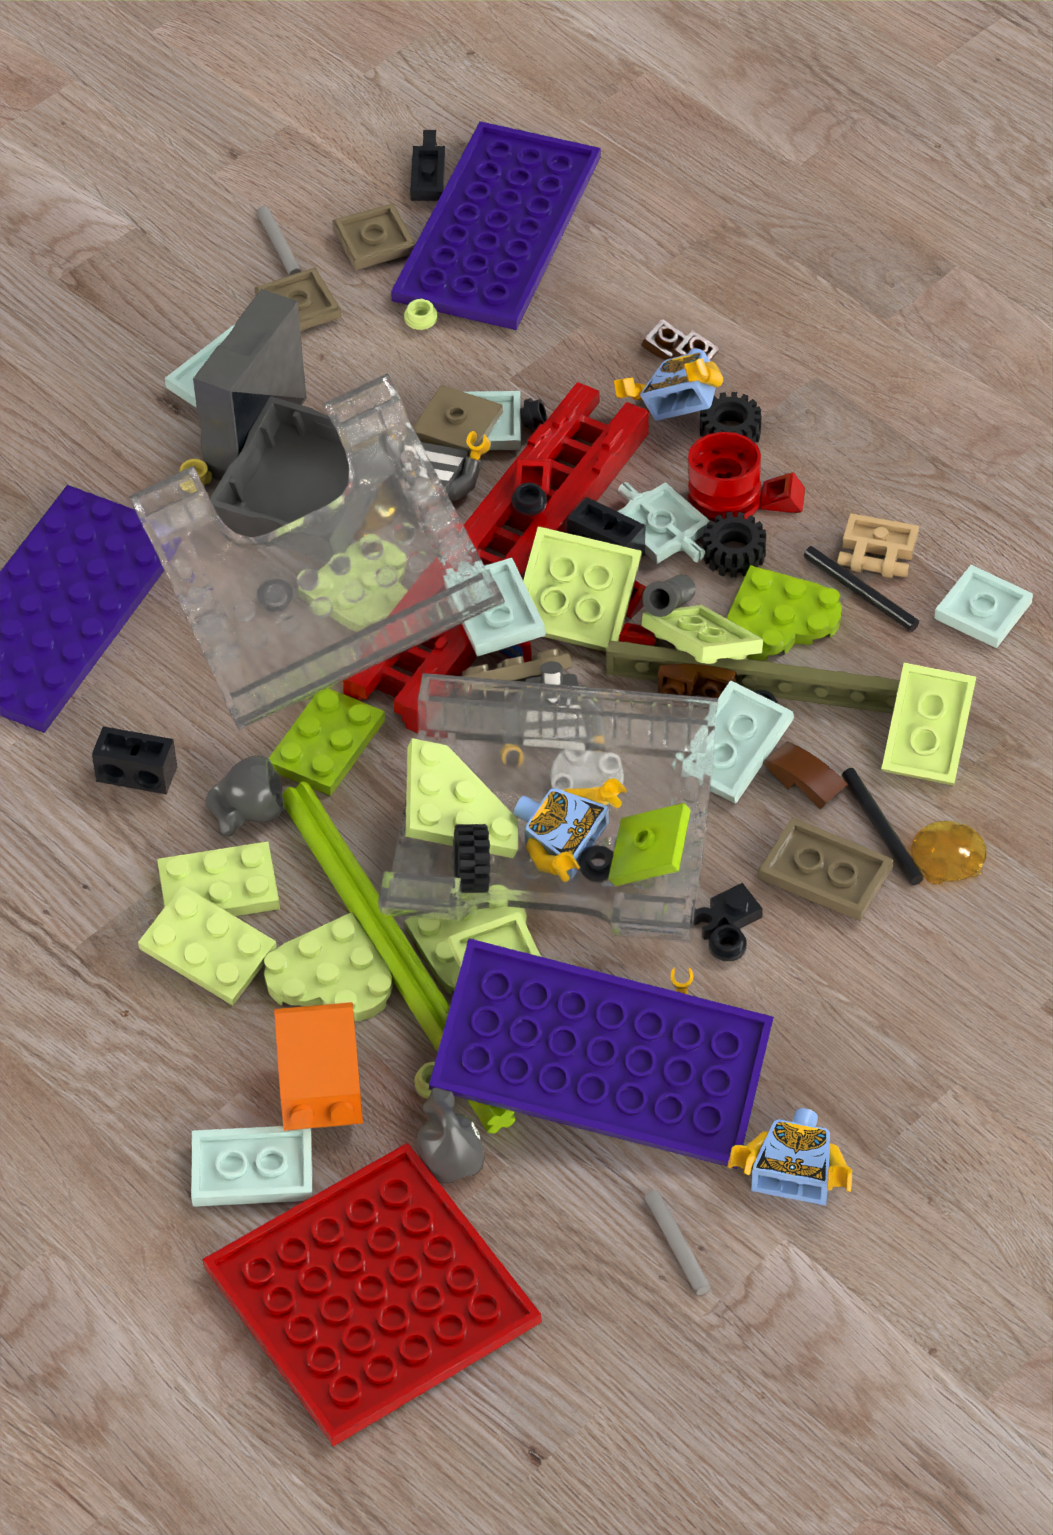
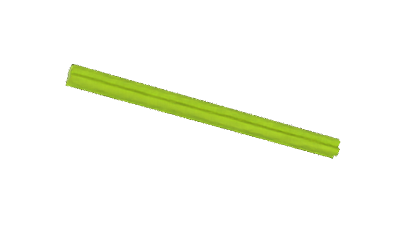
[282,782,516,1134]

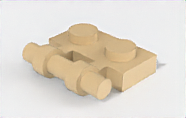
[837,513,919,579]

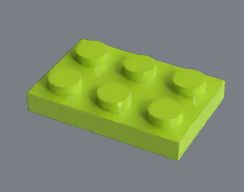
[269,686,385,796]

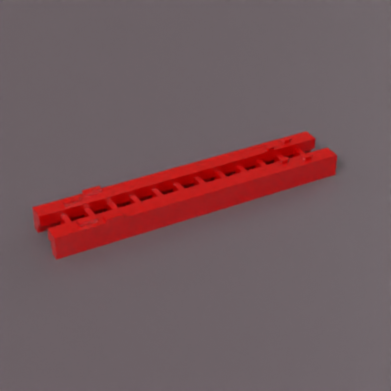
[342,382,649,734]

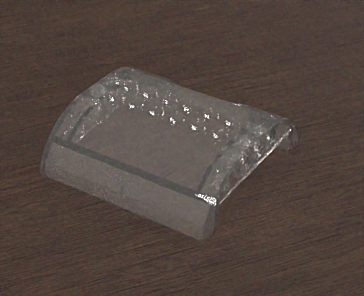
[129,373,505,731]
[378,673,718,943]

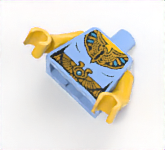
[614,348,723,421]
[513,778,627,882]
[727,1108,852,1206]

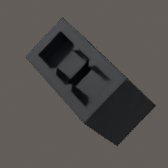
[567,497,646,558]
[92,726,177,795]

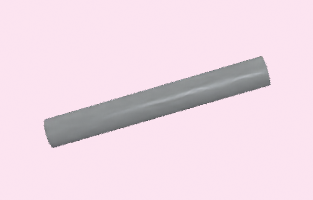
[257,206,302,276]
[645,1190,711,1295]

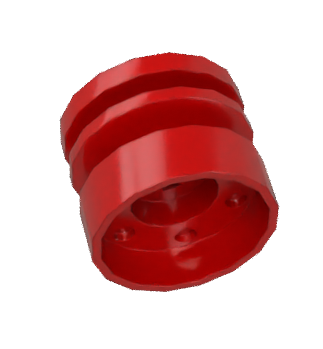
[688,432,761,522]

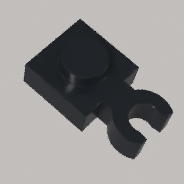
[691,883,763,940]

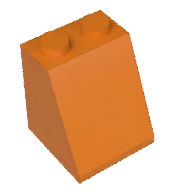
[274,1002,363,1131]

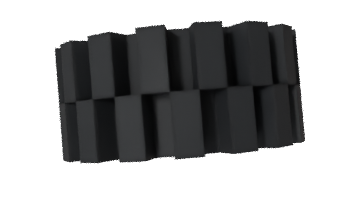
[699,392,762,444]
[703,512,766,578]
[453,824,491,893]

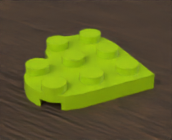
[727,565,842,661]

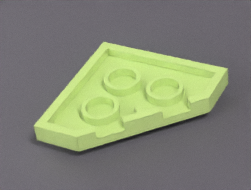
[405,738,518,858]

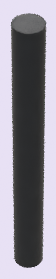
[804,546,919,632]
[842,768,924,885]

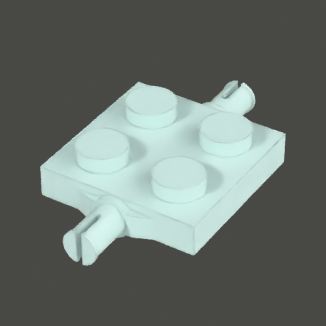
[617,482,709,564]

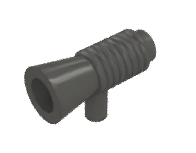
[643,574,696,617]

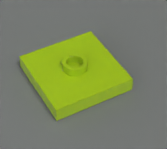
[608,803,691,886]

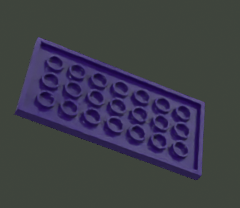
[391,121,601,330]
[0,485,188,733]
[429,938,774,1169]

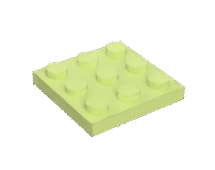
[523,527,642,652]

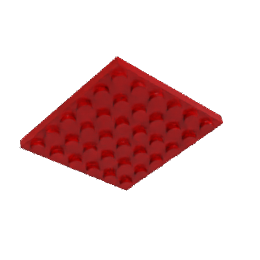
[202,1142,542,1447]

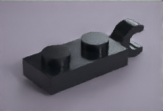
[410,130,445,201]

